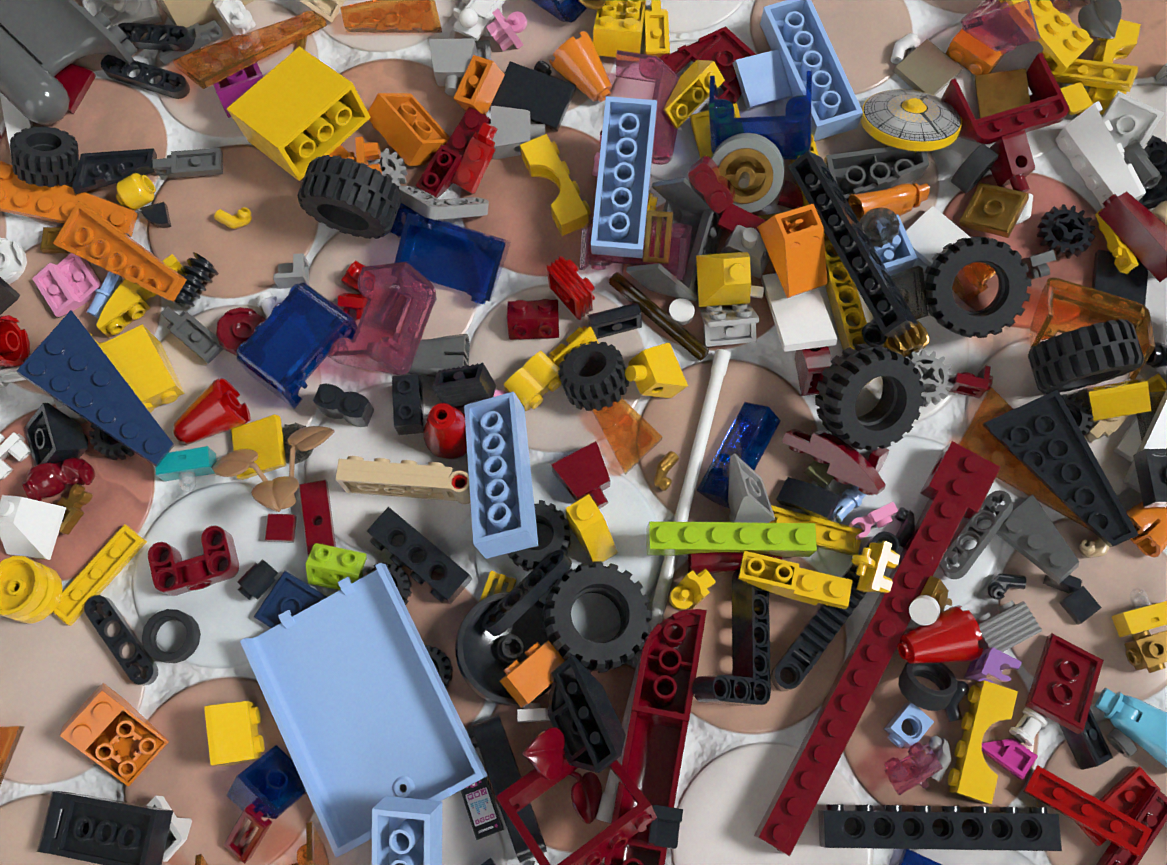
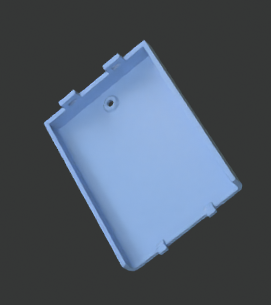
[240,563,488,858]

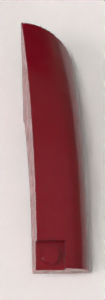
[604,609,707,865]

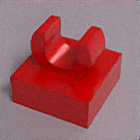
[341,260,377,295]
[338,293,369,320]

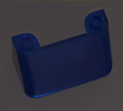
[392,212,511,304]

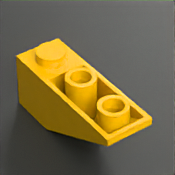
[663,60,725,129]

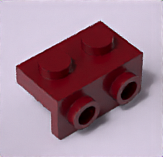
[507,299,559,340]

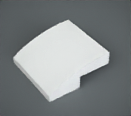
[906,206,971,266]

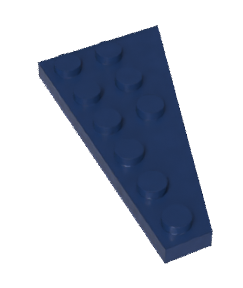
[17,310,174,467]

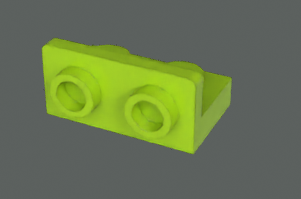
[305,543,367,590]

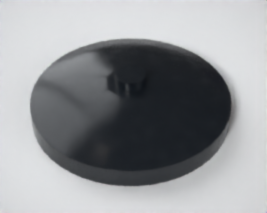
[455,592,552,706]

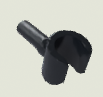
[534,60,552,76]

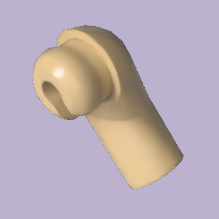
[1079,537,1110,558]

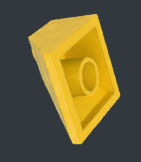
[696,252,751,307]

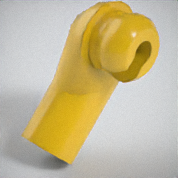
[214,207,252,229]

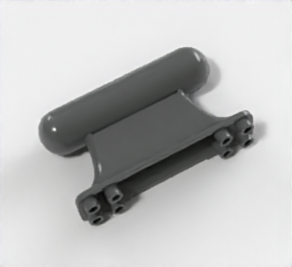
[0,0,138,125]

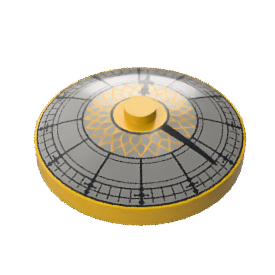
[861,89,962,151]

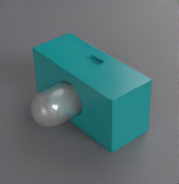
[155,446,217,492]

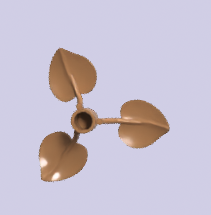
[211,426,335,512]

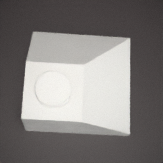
[0,495,66,560]

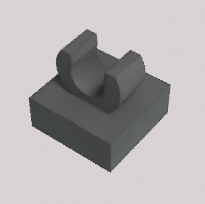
[1020,250,1056,279]

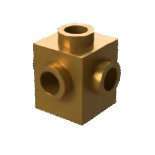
[1124,630,1167,673]

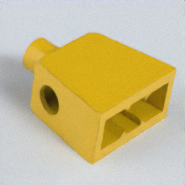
[625,343,688,398]

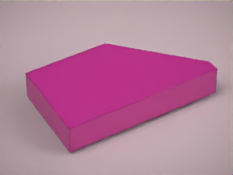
[982,738,1038,780]

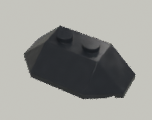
[548,656,626,773]

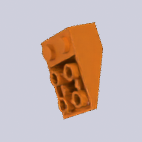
[757,204,827,298]
[60,683,169,787]

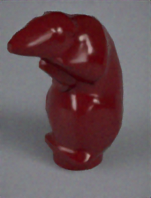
[22,458,95,502]

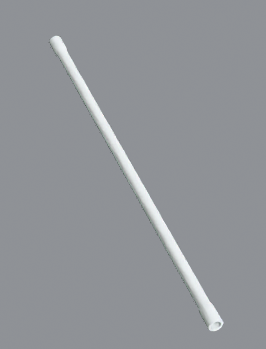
[596,349,731,823]

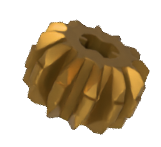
[883,321,930,357]

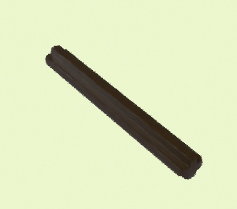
[609,272,709,361]

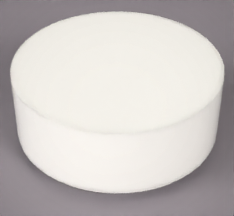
[669,298,695,325]
[909,595,940,625]

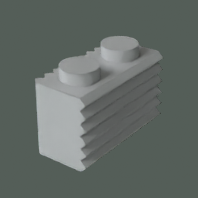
[976,600,1042,652]

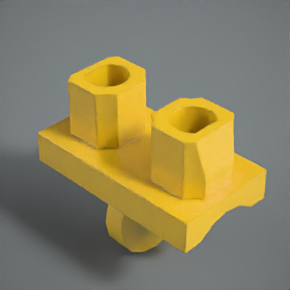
[851,541,900,593]
[669,569,716,611]

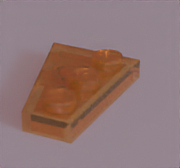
[592,397,663,475]

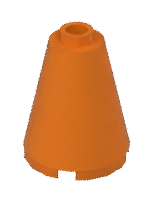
[549,31,612,102]

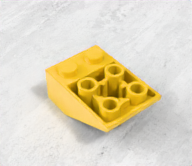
[593,0,646,59]

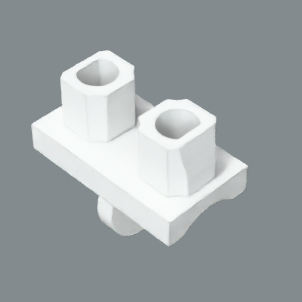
[213,0,256,40]
[0,432,31,479]

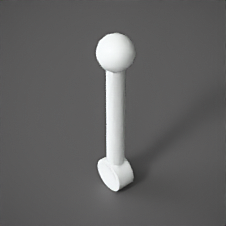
[101,0,125,13]

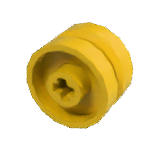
[0,556,63,624]

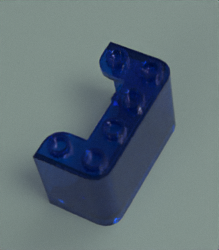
[236,282,361,409]

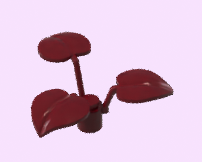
[523,727,602,824]

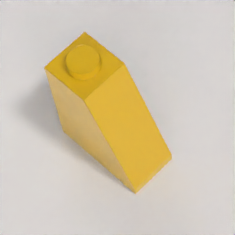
[565,494,618,563]

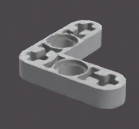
[399,186,489,219]

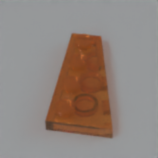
[340,0,442,33]

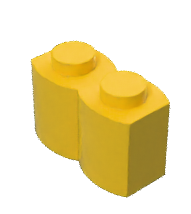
[503,351,562,411]

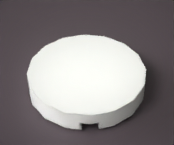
[0,238,27,284]

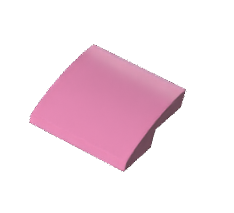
[32,253,102,317]

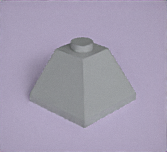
[728,454,775,523]

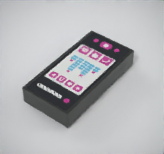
[461,776,504,840]

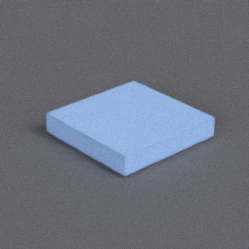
[733,49,792,109]

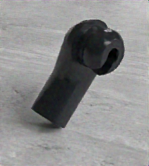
[895,507,915,548]
[988,573,1026,600]
[945,680,969,722]

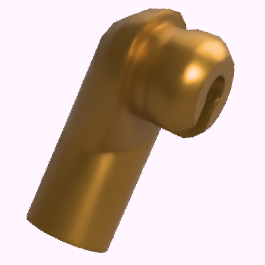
[653,451,679,491]

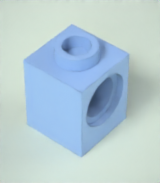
[884,702,934,748]

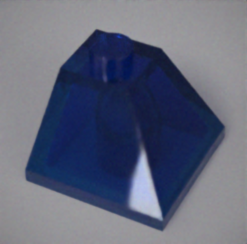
[226,745,307,819]

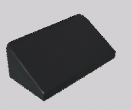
[1059,710,1113,770]

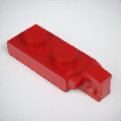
[451,122,498,194]

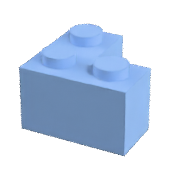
[868,214,918,277]

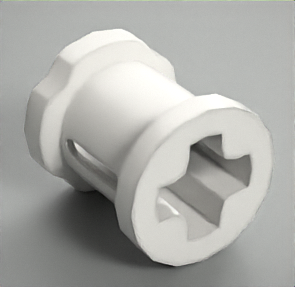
[1009,707,1048,746]

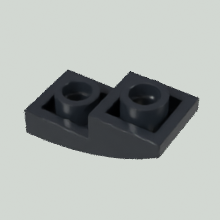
[776,477,841,520]

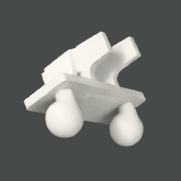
[453,0,506,41]

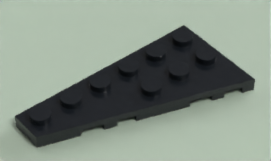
[982,389,1139,547]

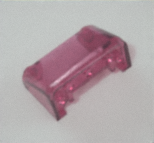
[328,262,436,375]

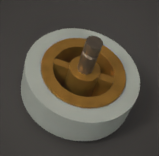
[711,133,784,213]

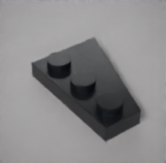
[72,148,157,194]

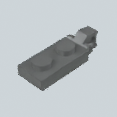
[158,20,223,64]
[153,148,223,178]
[161,306,224,364]

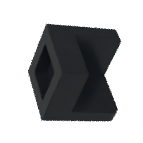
[647,805,683,849]

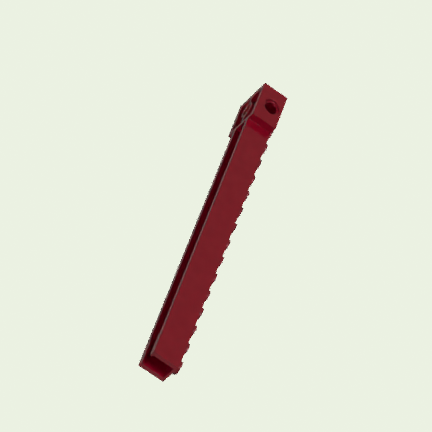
[754,441,1001,856]

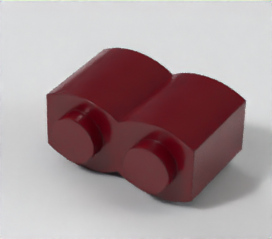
[688,156,735,213]

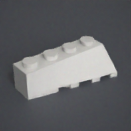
[1055,101,1146,208]

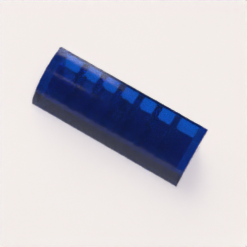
[697,402,781,509]

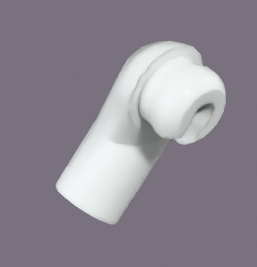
[891,33,921,64]

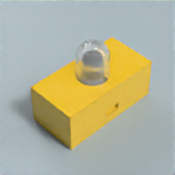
[1111,589,1167,638]

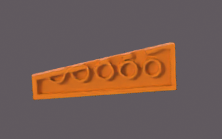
[0,161,138,237]
[53,201,187,301]

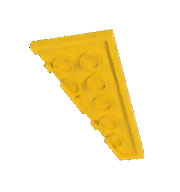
[999,0,1094,75]

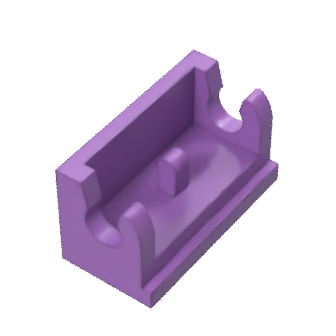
[964,647,1022,683]

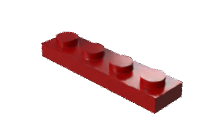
[1023,765,1152,857]

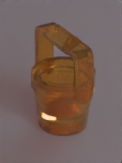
[952,262,996,301]

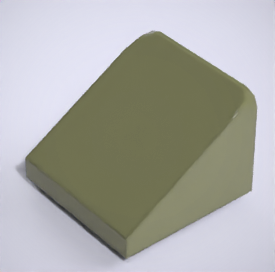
[804,460,834,489]

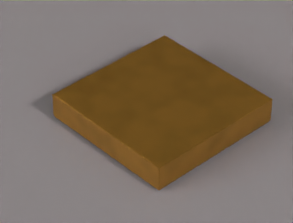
[975,68,1030,118]
[959,182,1029,238]

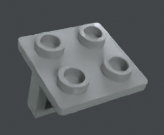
[700,304,759,347]

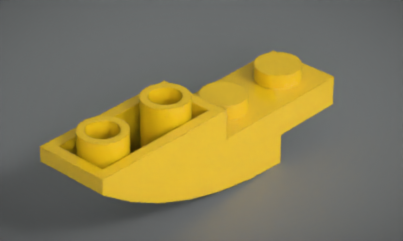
[96,254,183,338]
[738,551,852,609]

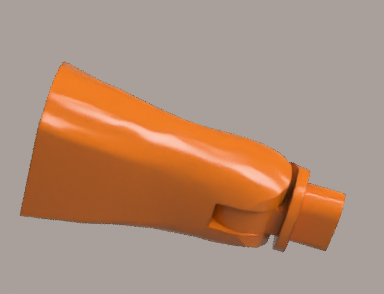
[848,183,930,234]
[1126,502,1167,558]

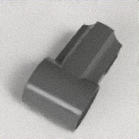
[1123,140,1162,189]

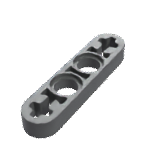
[940,490,1013,579]

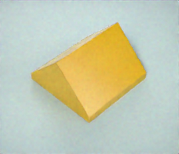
[1087,378,1151,421]

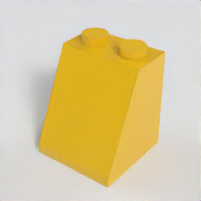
[99,324,185,413]

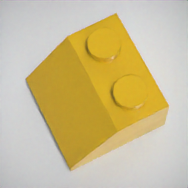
[204,701,265,766]

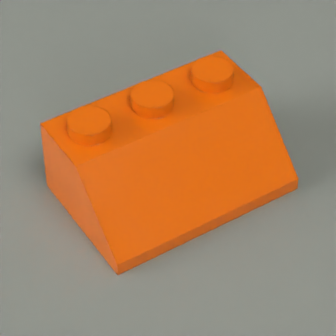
[368,93,450,166]

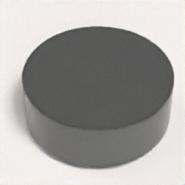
[1107,728,1137,758]

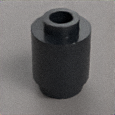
[237,559,278,600]

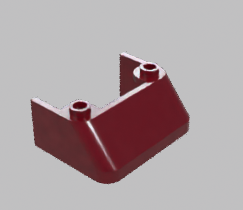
[941,53,1069,144]

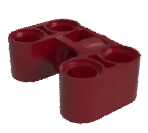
[148,525,239,596]

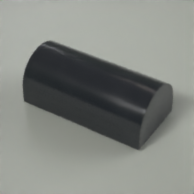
[587,302,642,339]

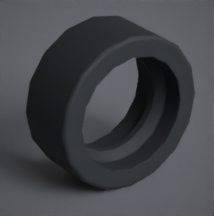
[951,144,998,193]
[142,609,201,663]
[898,662,957,711]

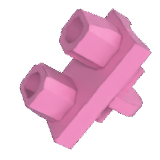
[486,8,527,51]

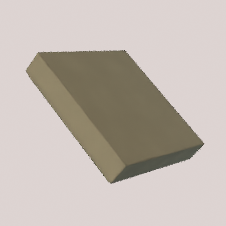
[893,39,963,95]

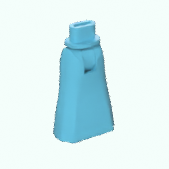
[1095,688,1167,768]

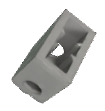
[429,38,477,96]
[491,106,545,159]
[720,225,770,279]

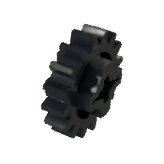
[1037,204,1096,259]

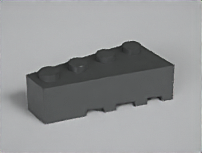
[824,146,929,202]

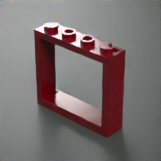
[496,755,657,865]

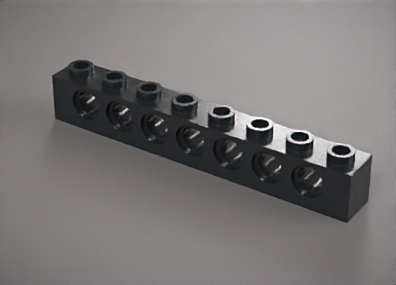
[788,151,918,339]
[818,804,1062,851]

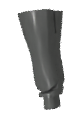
[379,333,470,378]

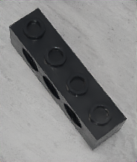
[367,507,472,604]

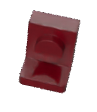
[949,365,993,398]

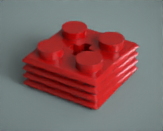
[547,256,595,320]

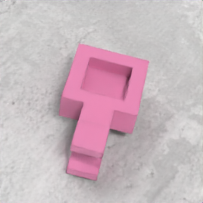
[849,502,898,540]

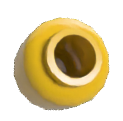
[116,173,156,210]

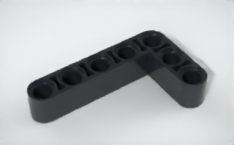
[692,570,771,706]

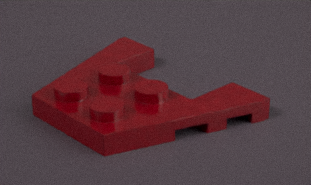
[659,26,757,110]

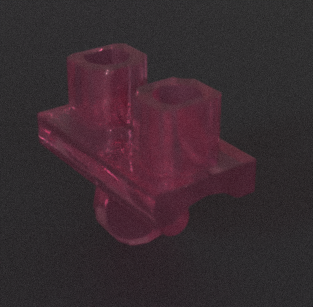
[884,742,943,795]

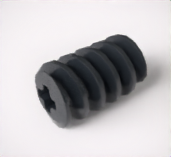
[172,252,219,308]

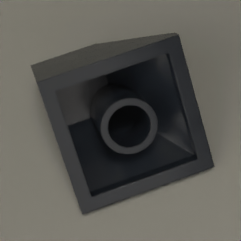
[24,403,88,466]

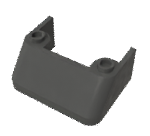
[626,177,723,301]

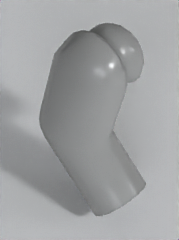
[927,736,951,781]

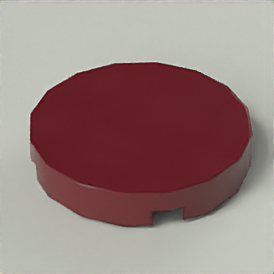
[216,307,269,356]

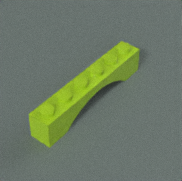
[646,521,817,557]

